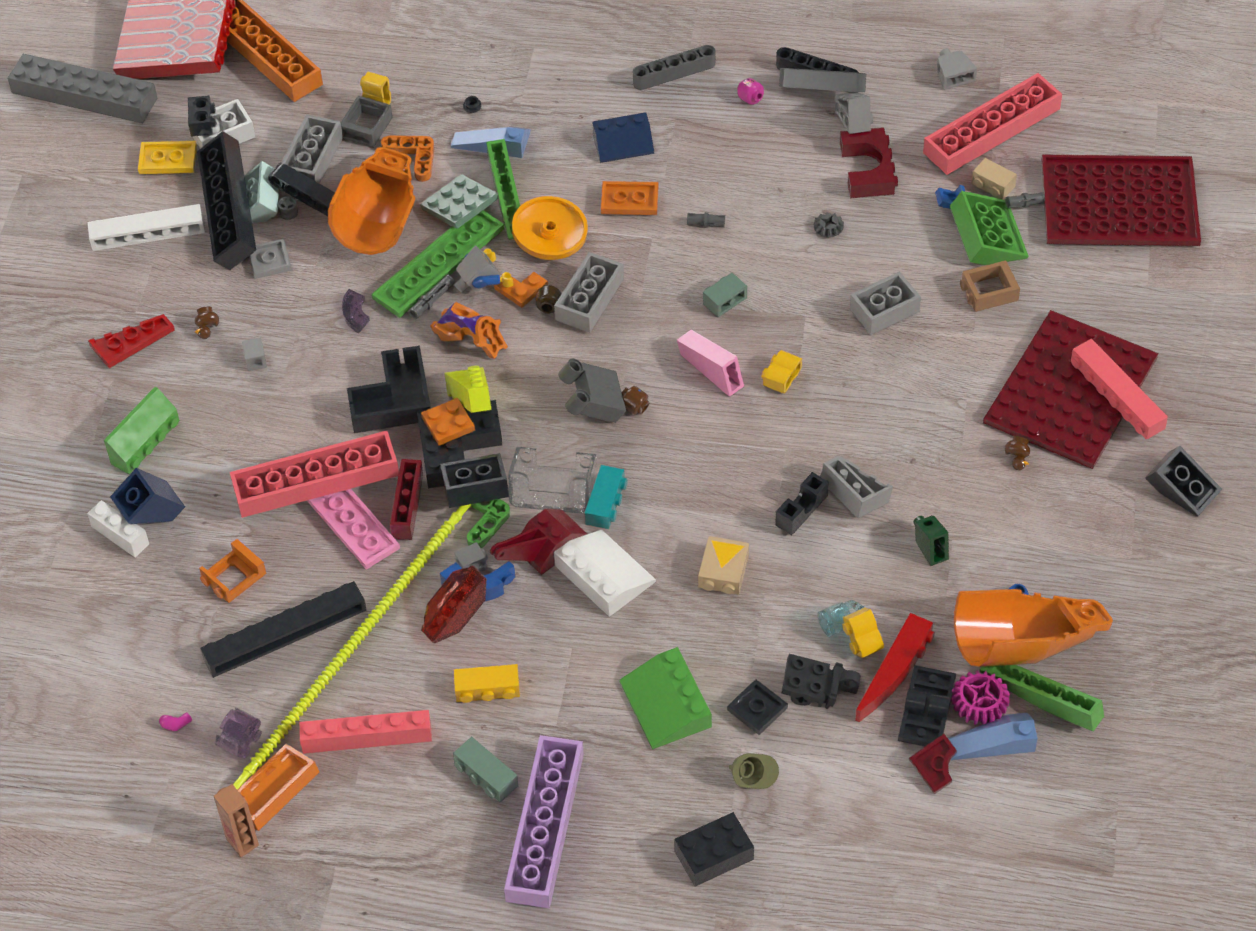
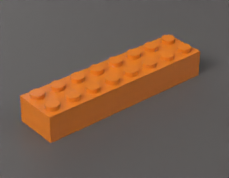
[227,0,323,102]

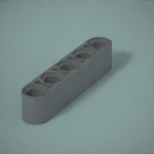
[632,45,716,90]
[779,68,867,92]

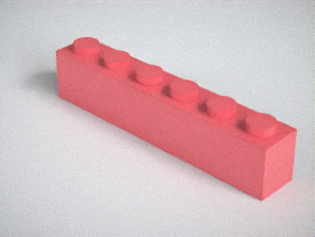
[1071,339,1168,440]
[299,710,432,754]

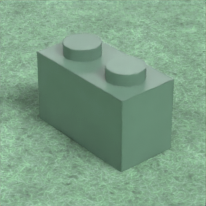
[703,273,747,317]

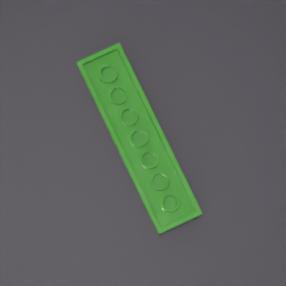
[372,210,504,318]

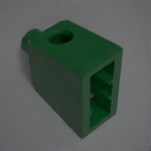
[913,515,949,566]

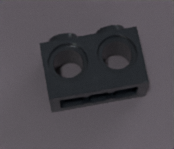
[188,95,216,137]

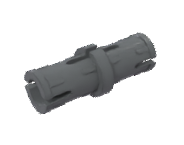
[1005,192,1045,208]
[687,212,725,228]

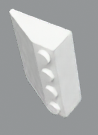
[554,530,656,617]

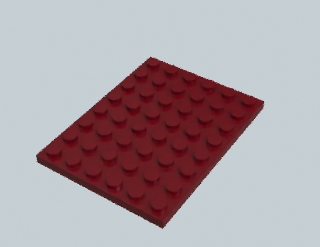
[1041,154,1201,246]
[983,310,1159,469]

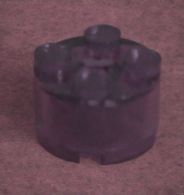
[215,707,262,759]

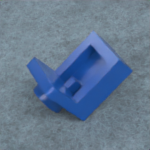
[935,185,965,209]

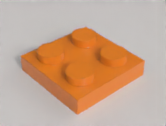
[421,398,475,446]

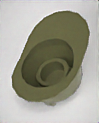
[729,753,779,789]

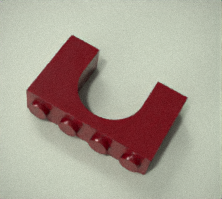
[839,127,898,199]

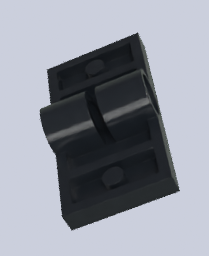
[898,665,956,747]

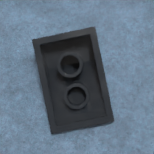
[1145,446,1222,517]

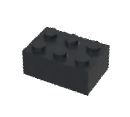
[674,812,754,887]

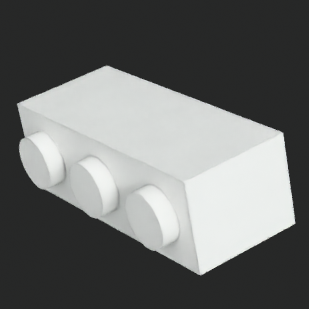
[87,500,149,557]

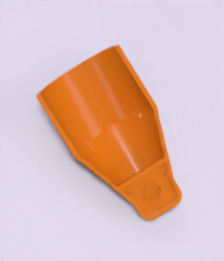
[328,147,415,255]
[954,589,1113,666]

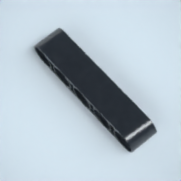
[776,47,859,93]
[268,163,335,217]

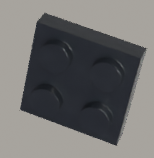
[727,679,788,735]

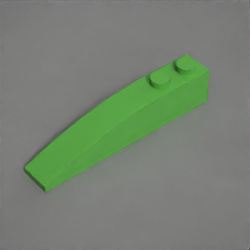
[486,139,520,240]
[980,665,1104,732]

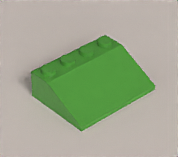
[950,191,1029,265]
[619,647,712,749]

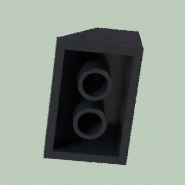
[440,453,509,508]

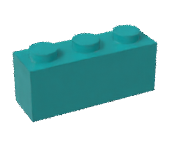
[585,465,628,529]

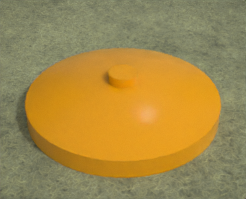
[512,196,588,260]

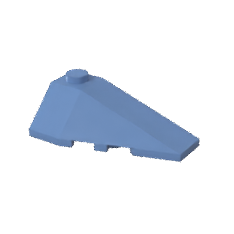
[451,127,531,158]
[948,713,1038,760]

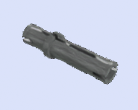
[408,275,455,319]

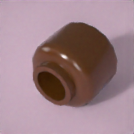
[622,386,650,415]

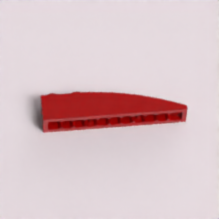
[855,613,935,722]

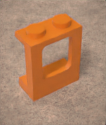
[199,539,266,603]

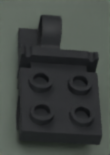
[781,653,861,709]

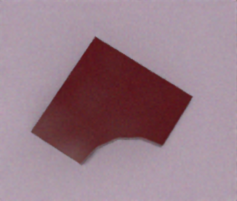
[909,734,957,794]

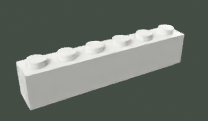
[87,204,205,251]

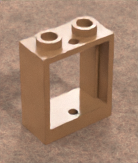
[960,260,1020,312]

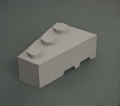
[835,92,873,134]
[820,456,893,518]

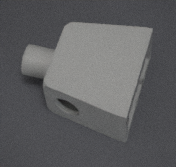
[937,48,977,90]

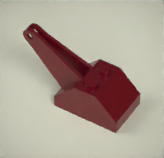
[490,509,587,575]

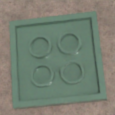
[420,174,499,229]

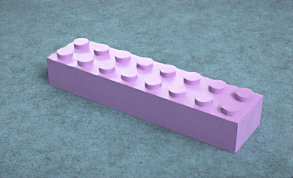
[504,735,584,909]

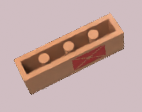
[214,784,259,857]

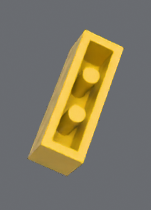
[454,664,520,703]

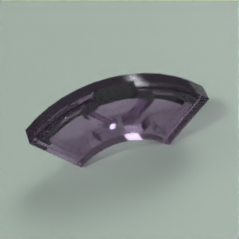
[342,289,370,333]

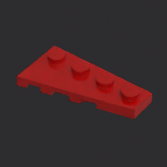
[88,314,175,369]

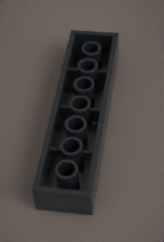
[197,131,256,270]

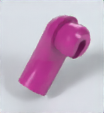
[159,712,193,731]

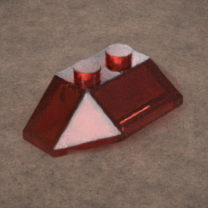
[421,565,487,643]

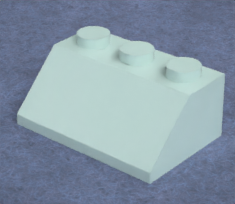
[245,161,279,223]

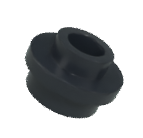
[463,96,482,113]

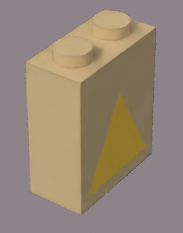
[698,536,749,595]

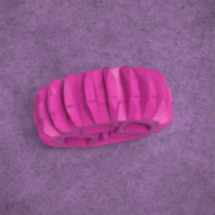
[951,670,1010,725]

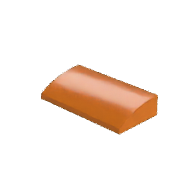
[238,744,319,831]

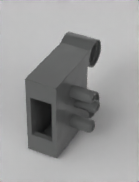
[558,358,626,423]

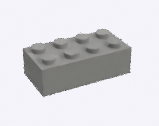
[282,114,343,183]
[554,252,624,333]

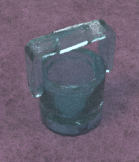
[817,600,864,637]

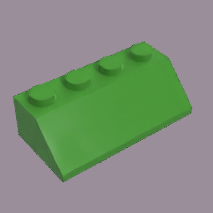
[104,387,180,474]

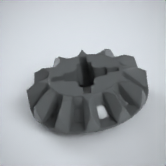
[814,212,844,237]

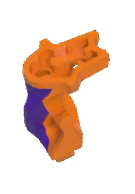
[430,302,508,359]

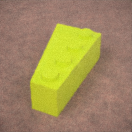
[444,365,491,413]

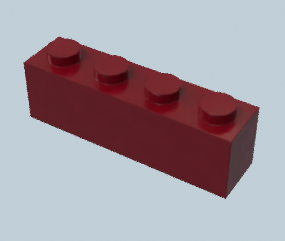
[390,459,423,540]

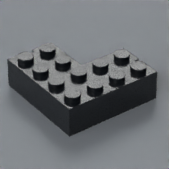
[347,345,431,433]
[417,400,502,489]

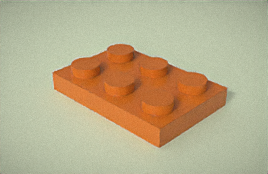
[601,181,659,215]

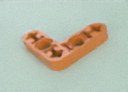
[381,135,435,182]

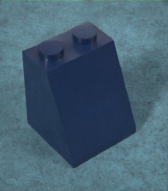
[110,468,185,524]

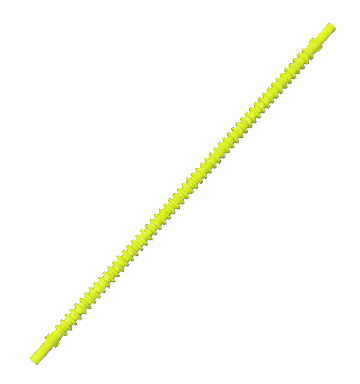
[233,504,472,790]

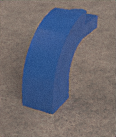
[440,561,516,602]

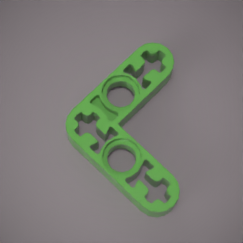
[467,499,510,549]

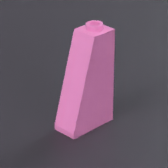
[677,330,744,397]

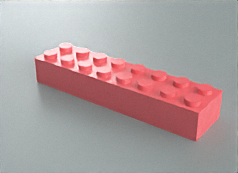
[923,73,1062,175]
[230,431,399,518]

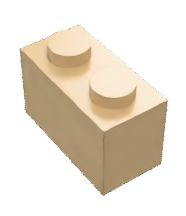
[972,158,1017,200]

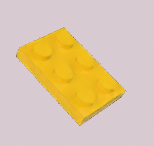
[138,141,197,174]

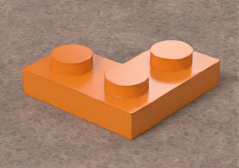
[494,272,548,308]

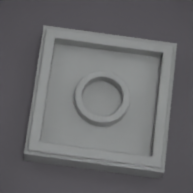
[249,239,292,279]

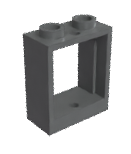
[341,96,393,148]

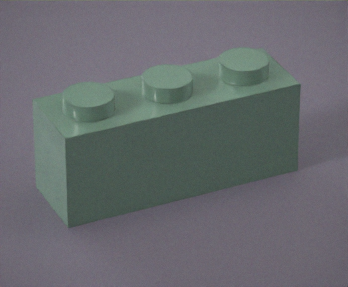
[453,736,519,802]

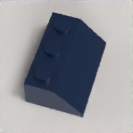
[592,112,654,163]

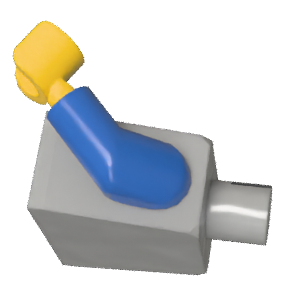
[454,245,513,293]

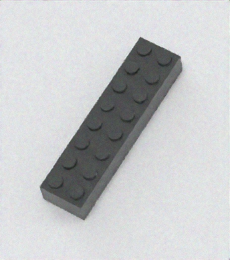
[7,53,158,124]

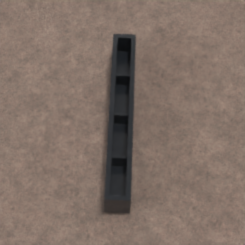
[200,581,367,678]

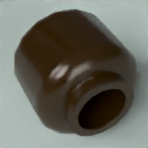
[536,285,561,314]

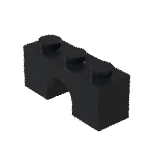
[775,472,829,536]

